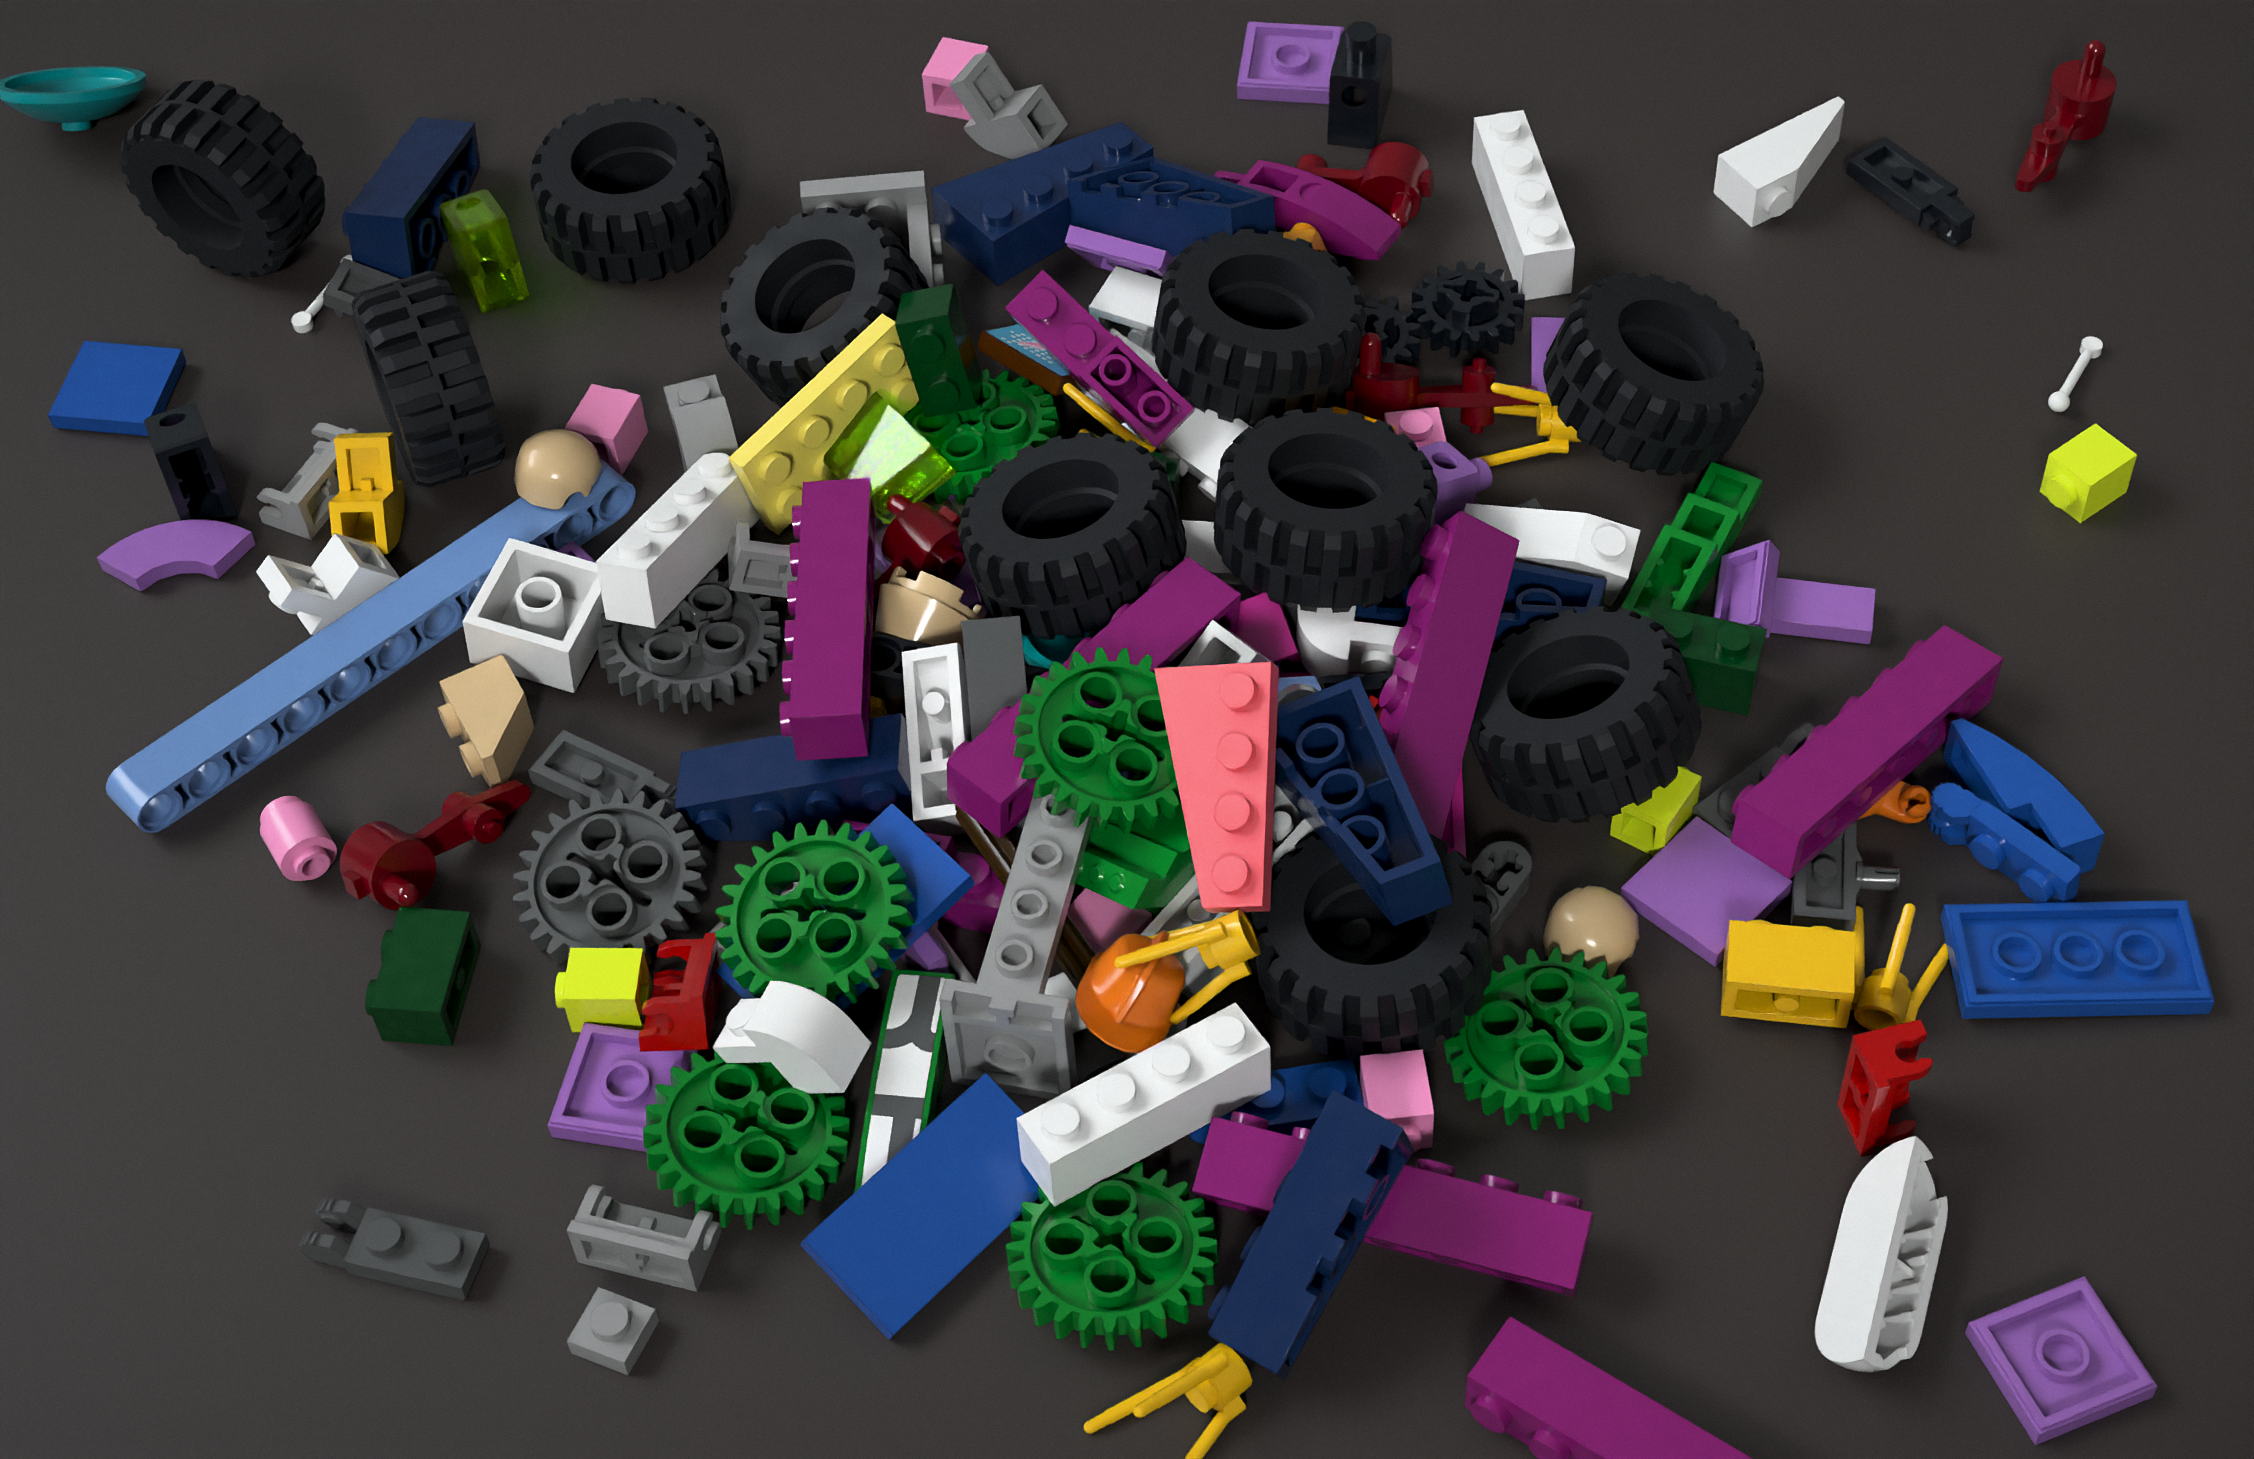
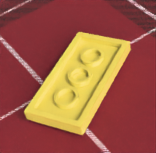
[728,314,919,535]

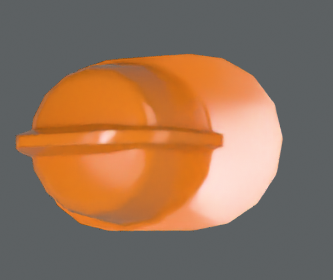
[1075,930,1185,1053]

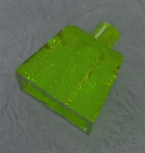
[439,190,530,313]
[823,391,957,524]

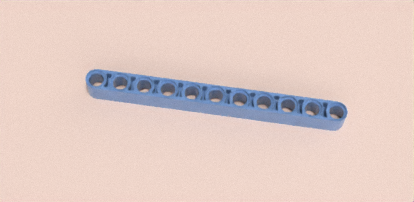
[105,457,636,833]

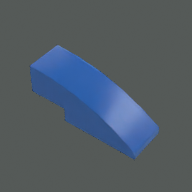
[1943,718,2105,873]

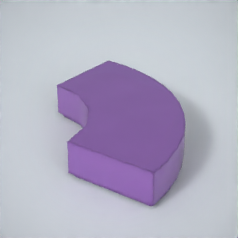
[97,520,256,592]

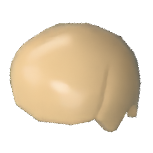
[514,429,601,510]
[1543,885,1640,978]

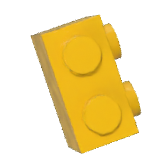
[1721,920,1856,1028]

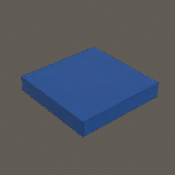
[48,341,186,436]

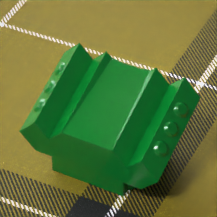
[1076,758,1195,920]

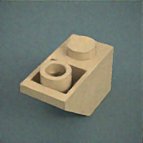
[437,654,535,789]

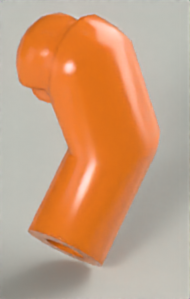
[1857,781,1932,824]

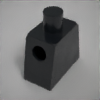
[1327,21,1392,150]
[144,403,238,522]

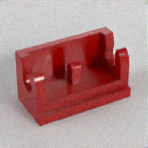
[638,933,723,1052]
[1837,1019,1933,1157]

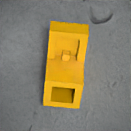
[328,432,405,554]

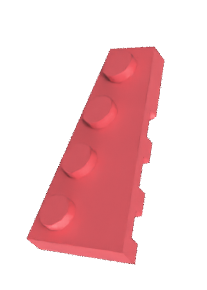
[1154,662,1279,913]

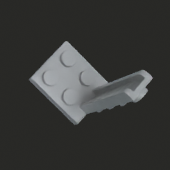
[800,170,945,288]
[939,794,1094,1099]

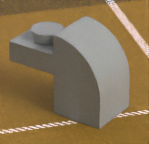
[949,51,1068,160]
[663,374,738,472]

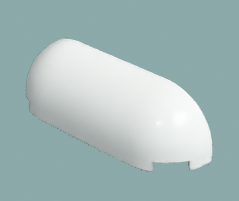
[1815,1136,1948,1372]

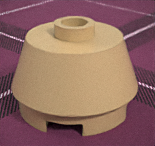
[874,566,987,651]

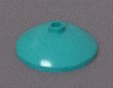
[0,66,147,131]

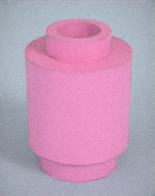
[260,796,337,881]

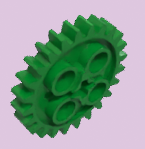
[885,369,1061,505]
[1013,647,1181,835]
[715,820,915,1004]
[1444,948,1649,1130]
[643,1050,849,1230]
[1006,1161,1218,1351]

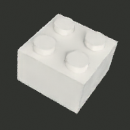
[462,538,605,693]

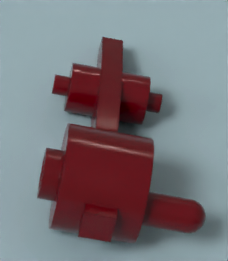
[2015,40,2117,192]
[1294,142,1434,229]
[1343,332,1538,434]
[873,493,966,633]
[340,780,531,911]

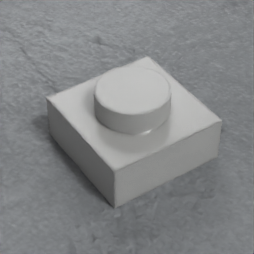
[567,1287,659,1375]

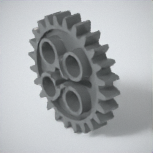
[596,569,782,714]
[513,788,708,965]

